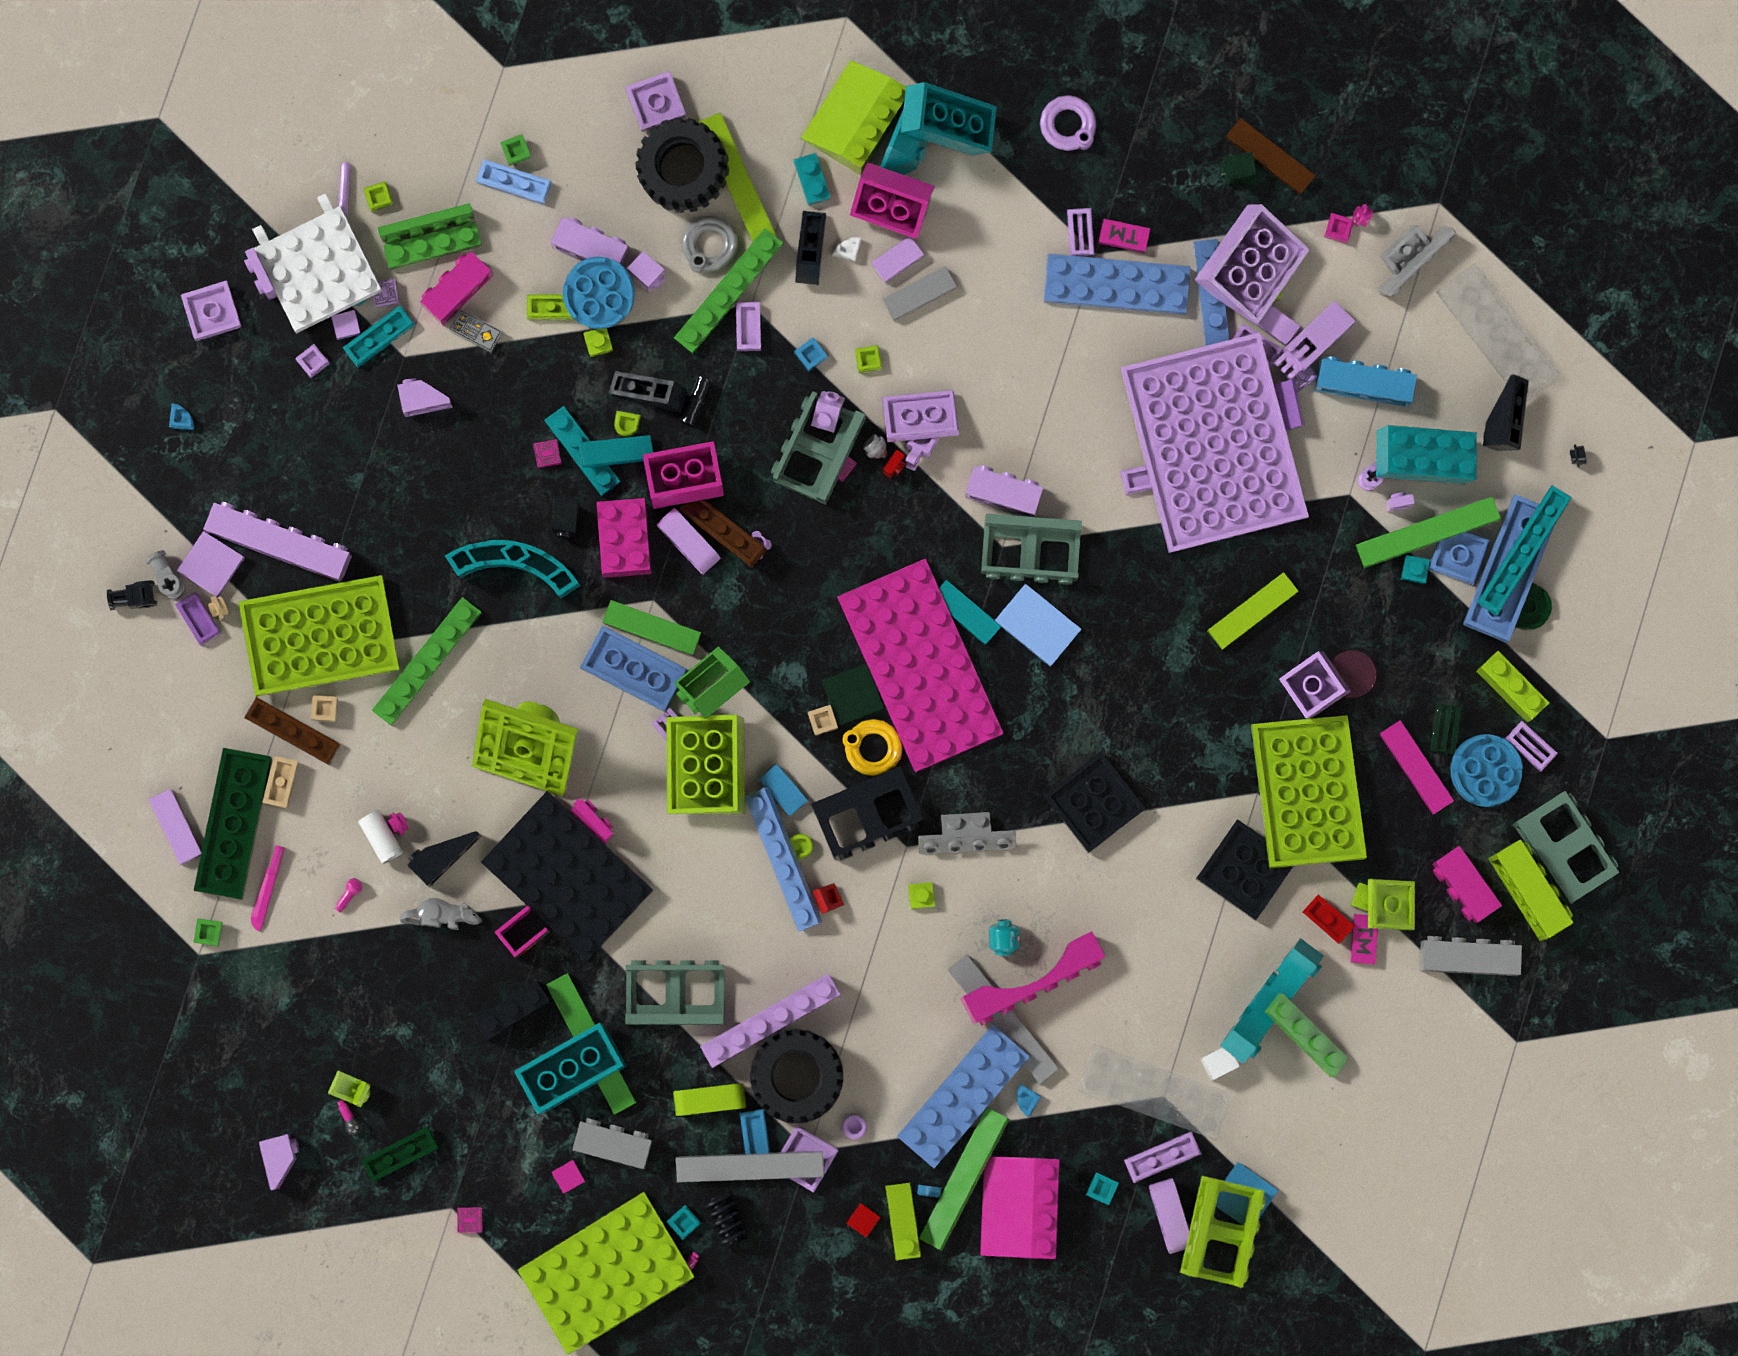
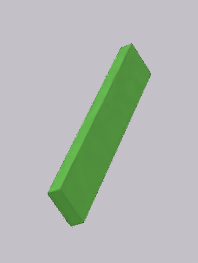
[1356,496,1501,568]
[546,973,636,1115]
[919,1107,1009,1251]

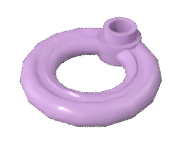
[1040,96,1096,151]

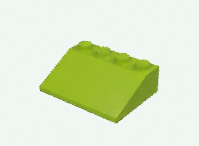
[801,60,906,175]
[666,714,745,815]

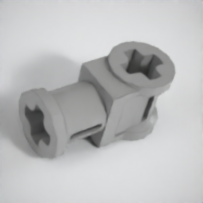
[145,550,185,599]

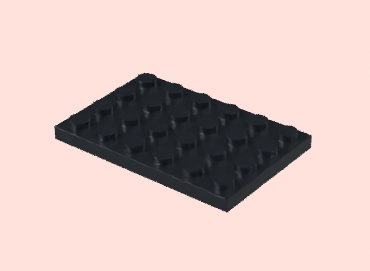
[481,791,654,962]

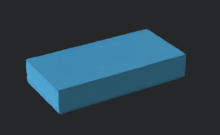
[758,764,808,817]
[740,1109,770,1154]

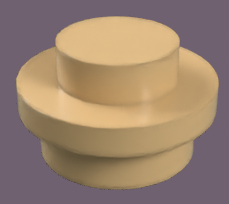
[208,596,228,620]

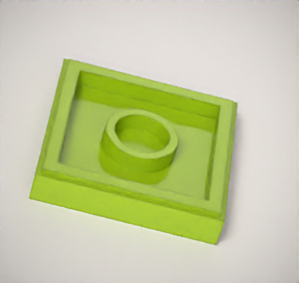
[1368,879,1415,930]

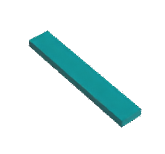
[1477,485,1572,616]

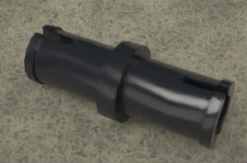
[680,376,711,426]

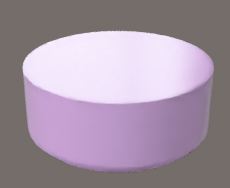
[842,1115,867,1139]

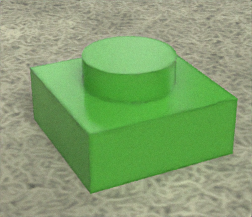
[500,134,531,166]
[193,918,223,946]

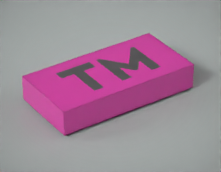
[1099,219,1150,253]
[1350,914,1378,965]

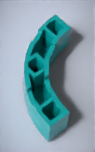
[445,540,581,599]
[1220,938,1324,1064]

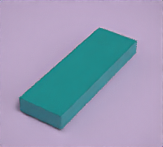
[343,305,415,368]
[579,435,653,468]
[939,580,1001,645]

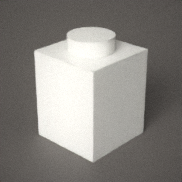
[1200,1048,1240,1081]

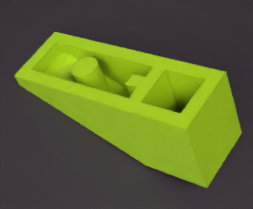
[886,1183,921,1260]

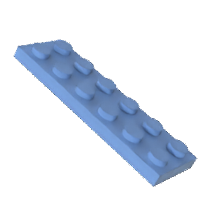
[1044,254,1190,315]
[1463,494,1554,643]
[897,1025,1030,1168]

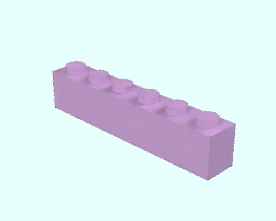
[203,501,352,583]
[700,974,840,1068]

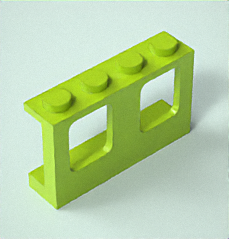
[1180,1176,1265,1288]

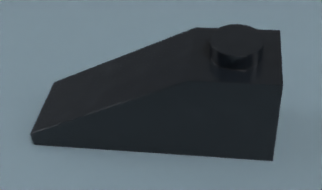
[795,211,826,285]
[608,371,688,413]
[1483,374,1529,451]
[407,831,482,888]

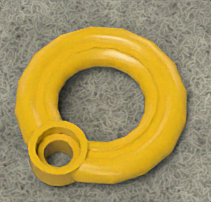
[843,719,903,777]

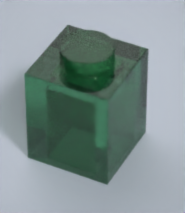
[1219,152,1257,185]

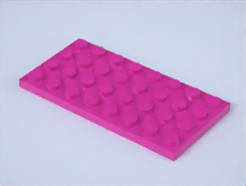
[837,559,1004,773]

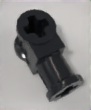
[107,580,157,611]

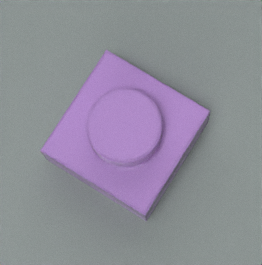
[1386,492,1415,512]

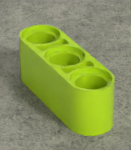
[673,1083,746,1116]

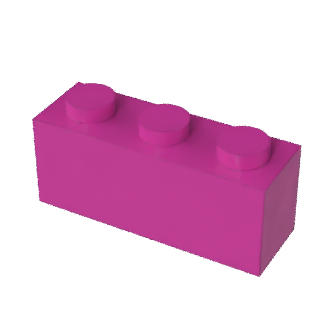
[420,251,493,326]
[1432,846,1502,924]

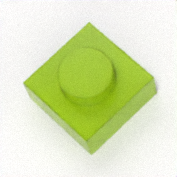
[583,328,613,357]
[908,882,935,909]
[1350,883,1368,913]

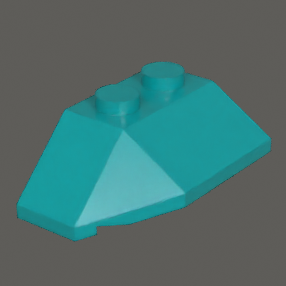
[880,111,928,175]

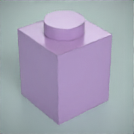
[627,251,665,292]

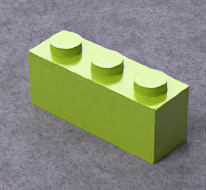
[1477,651,1549,723]

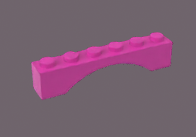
[960,931,1105,1026]

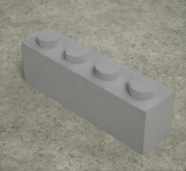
[1420,936,1522,976]

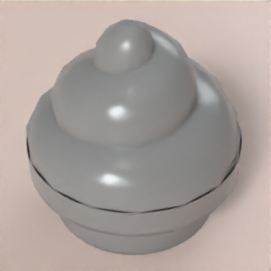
[863,434,887,459]

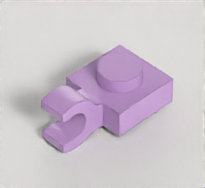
[906,437,939,471]

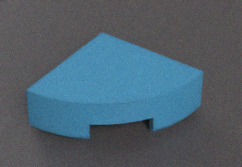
[169,403,194,430]
[1017,1084,1041,1118]
[917,1185,942,1198]

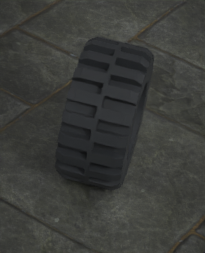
[635,117,729,213]
[750,1029,843,1124]

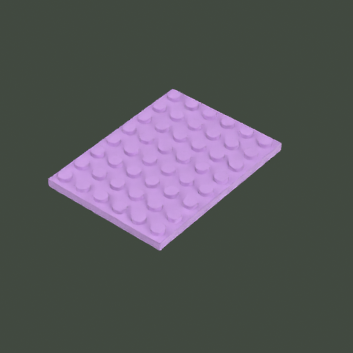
[1120,332,1309,553]

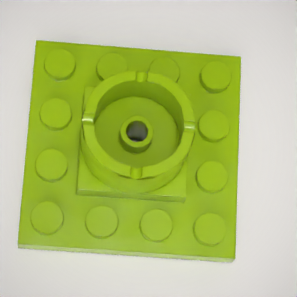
[472,699,578,796]

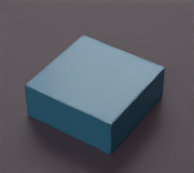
[794,337,828,372]

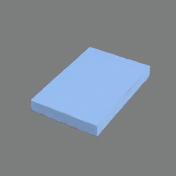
[995,584,1081,667]

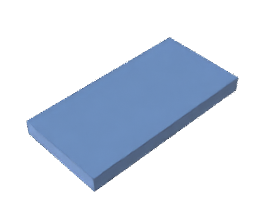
[580,625,688,712]

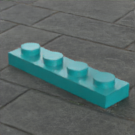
[545,406,621,497]

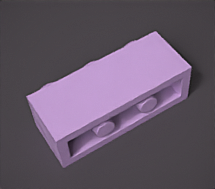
[551,217,629,265]
[965,465,1043,517]

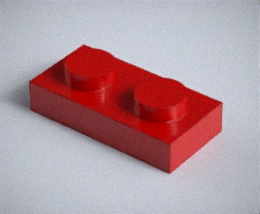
[1302,894,1355,944]

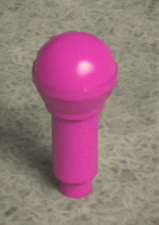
[335,878,363,913]

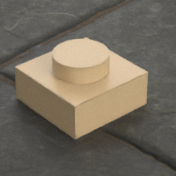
[311,695,338,722]
[808,705,838,736]

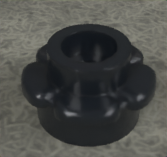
[1570,444,1587,467]

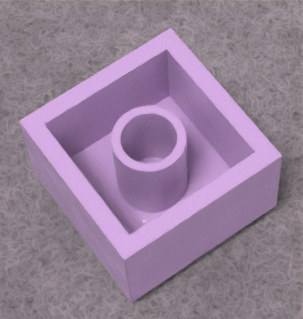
[1279,651,1351,719]

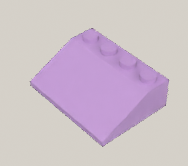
[1195,204,1310,325]

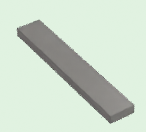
[948,954,1059,1084]
[676,1151,824,1182]

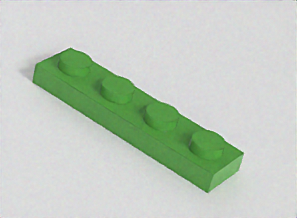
[378,203,475,243]
[383,222,482,270]
[1265,993,1349,1077]

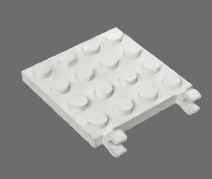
[252,193,382,333]

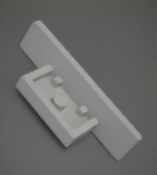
[1377,225,1456,296]
[918,812,1016,854]

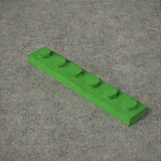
[674,228,784,354]
[372,597,482,726]

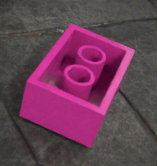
[850,162,935,239]
[643,441,724,509]
[597,498,651,578]

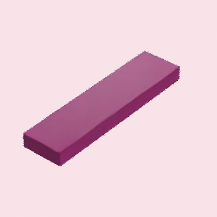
[1379,720,1454,814]

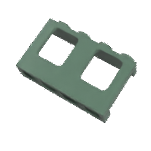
[771,391,866,505]
[981,513,1082,585]
[1513,791,1619,905]
[625,960,724,1025]

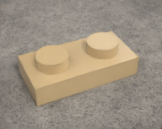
[262,756,299,809]

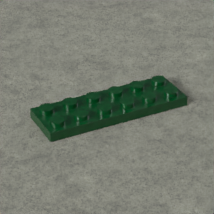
[193,748,272,900]

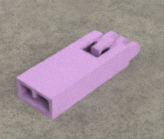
[1274,300,1356,380]

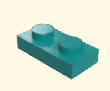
[794,153,831,206]

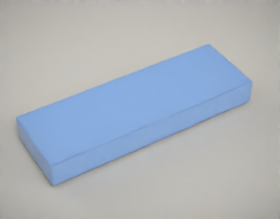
[476,159,552,205]

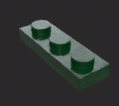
[361,1126,439,1182]

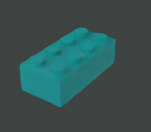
[901,82,997,156]
[1376,425,1477,484]
[514,1023,627,1114]

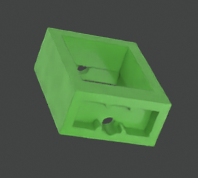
[674,646,750,719]

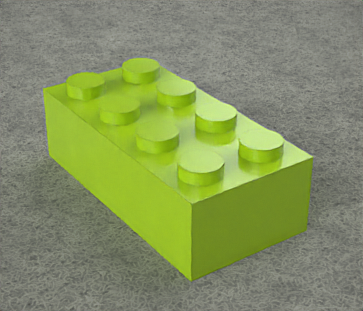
[1488,839,1573,941]

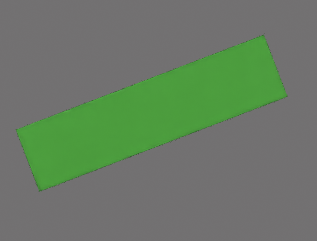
[602,600,701,656]

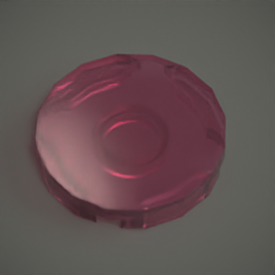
[1331,650,1376,699]

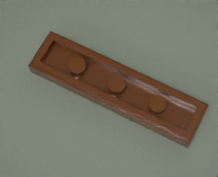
[1226,118,1316,195]
[678,500,767,568]
[244,697,341,765]

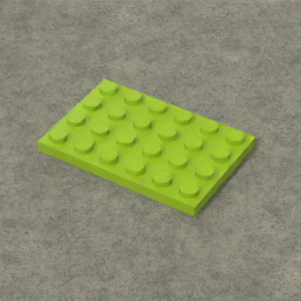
[238,575,400,697]
[1251,715,1367,868]
[518,1192,695,1355]

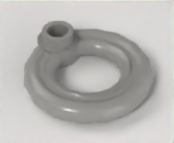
[682,216,738,273]

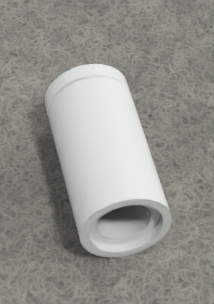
[358,810,403,864]

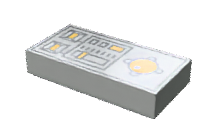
[449,309,503,353]

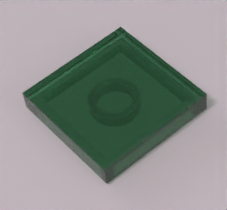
[822,663,884,726]

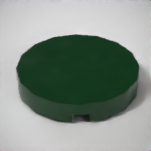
[1515,583,1552,631]

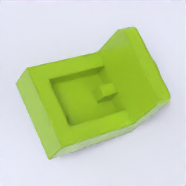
[328,1071,370,1107]

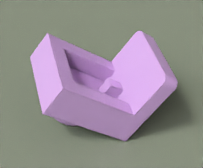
[811,391,845,433]

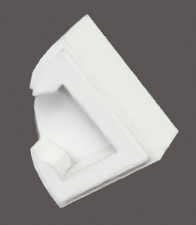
[833,237,862,262]

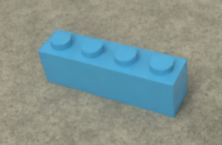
[1315,356,1417,407]

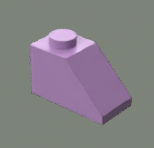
[397,378,452,417]
[259,1134,299,1190]

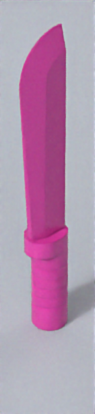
[251,845,285,932]

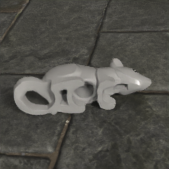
[400,898,482,930]

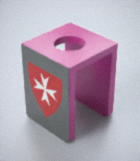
[495,905,550,959]

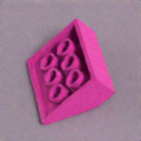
[980,1157,1059,1259]

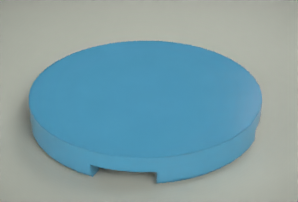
[563,257,635,329]
[1451,734,1523,807]

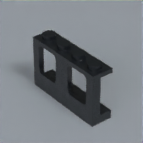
[811,766,923,861]

